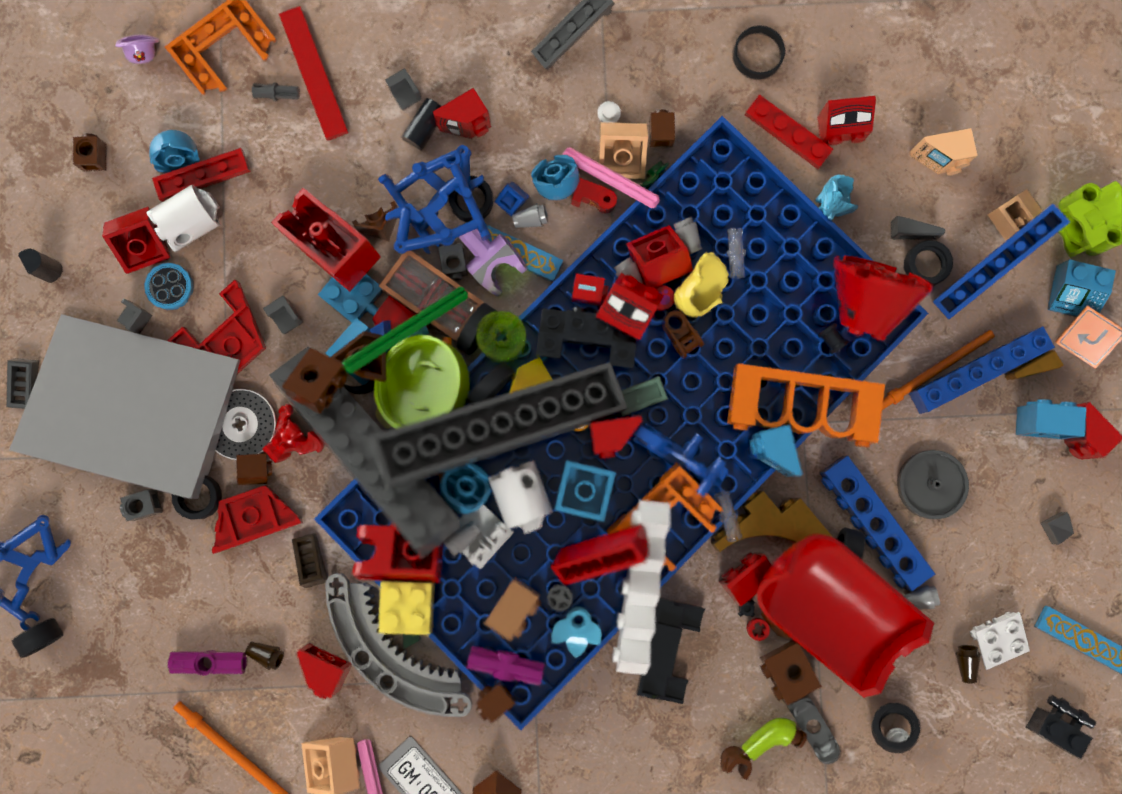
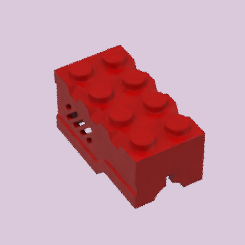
[271,188,381,292]

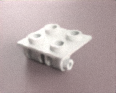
[459,505,514,569]
[970,612,1030,670]

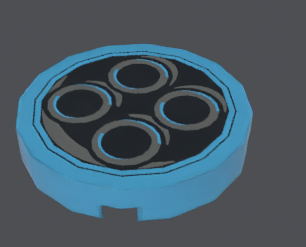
[144,263,194,310]

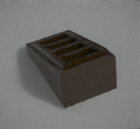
[292,533,327,588]

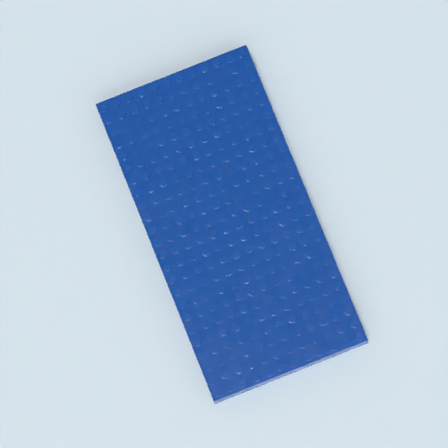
[314,116,929,731]

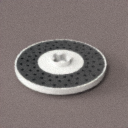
[215,389,277,460]

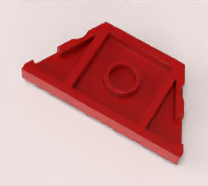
[212,485,303,554]

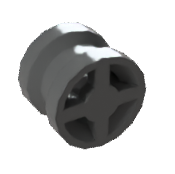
[548,584,572,611]

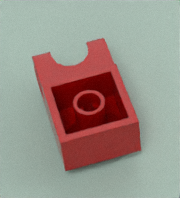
[352,524,443,583]

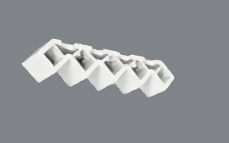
[612,500,670,675]

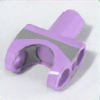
[459,229,528,297]

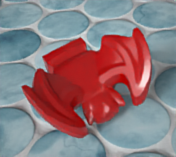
[262,404,325,463]

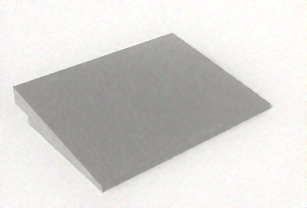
[9,314,240,499]

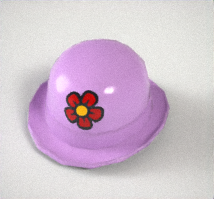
[115,35,159,64]

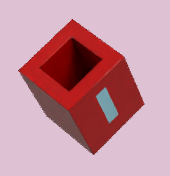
[572,274,609,306]

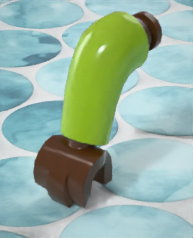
[720,718,807,780]

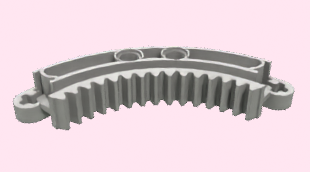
[325,573,473,717]

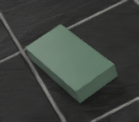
[621,376,668,417]

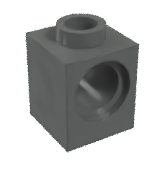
[438,243,468,281]
[120,490,163,521]

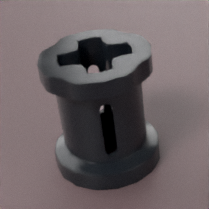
[817,322,849,354]

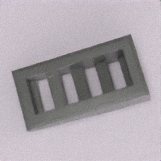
[891,216,945,240]
[6,358,38,409]

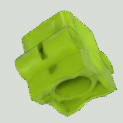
[1058,181,1122,258]

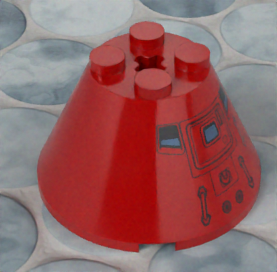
[834,255,933,340]

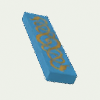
[486,224,563,282]
[1034,606,1122,674]

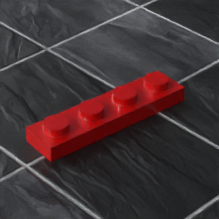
[745,94,834,169]
[152,148,251,202]

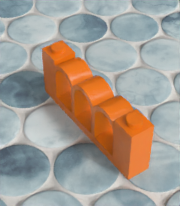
[727,364,885,448]

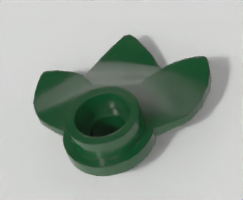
[640,160,669,189]

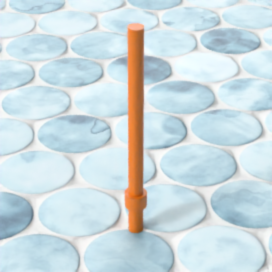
[882,330,995,410]
[173,701,289,794]

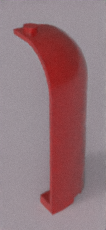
[757,534,934,698]

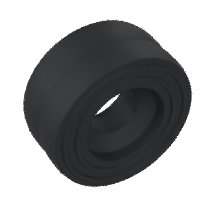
[12,618,63,658]

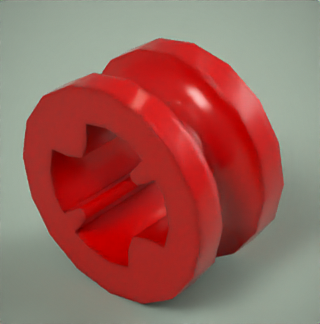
[746,618,770,641]

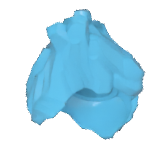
[815,174,858,220]

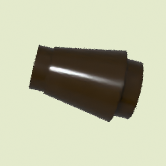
[245,641,284,670]
[955,645,981,684]

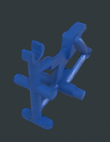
[378,145,484,254]
[385,152,491,254]
[633,423,728,497]
[0,515,71,631]

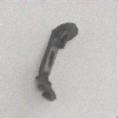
[788,695,841,764]

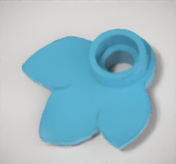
[551,607,601,658]

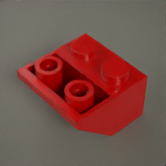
[719,552,772,607]

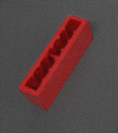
[551,524,649,585]

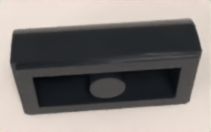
[401,98,441,151]
[18,249,63,283]

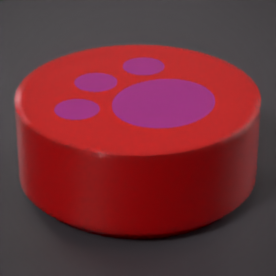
[655,286,674,311]

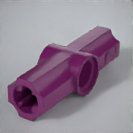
[467,646,545,685]
[167,650,247,676]

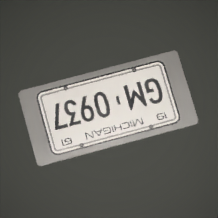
[378,737,462,794]

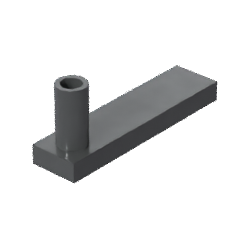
[531,0,615,70]

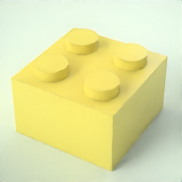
[379,581,435,635]

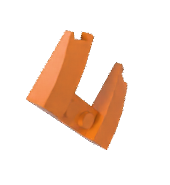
[165,0,276,95]
[607,462,723,572]

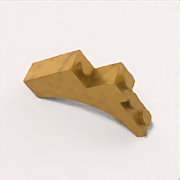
[711,491,833,552]

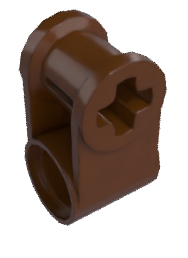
[662,311,704,359]

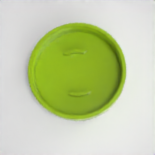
[374,335,469,428]

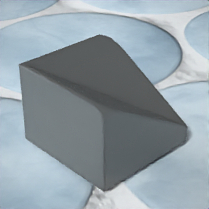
[1040,512,1074,545]

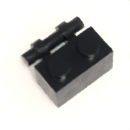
[1026,695,1096,759]

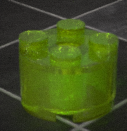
[477,311,527,363]

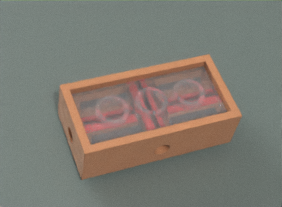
[379,250,484,343]

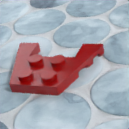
[167,280,266,374]

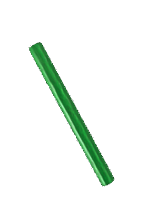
[343,287,468,374]

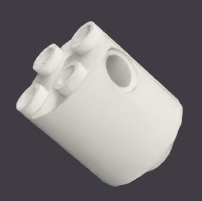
[147,185,220,252]
[489,461,553,534]

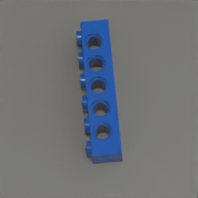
[932,203,1070,320]
[909,326,1055,414]
[820,455,935,591]

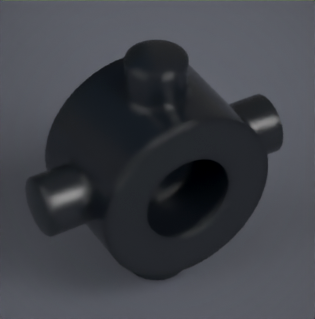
[738,600,755,617]

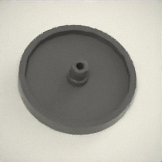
[897,450,969,519]

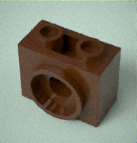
[281,347,348,414]
[760,640,822,705]

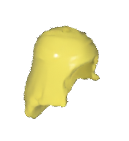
[674,252,729,318]

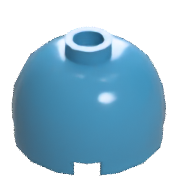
[149,130,199,174]
[531,155,579,200]
[440,463,491,514]

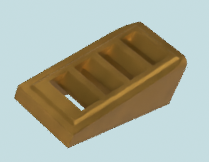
[1005,350,1063,380]

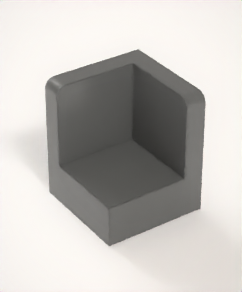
[385,68,422,110]
[263,295,304,334]
[117,298,153,334]

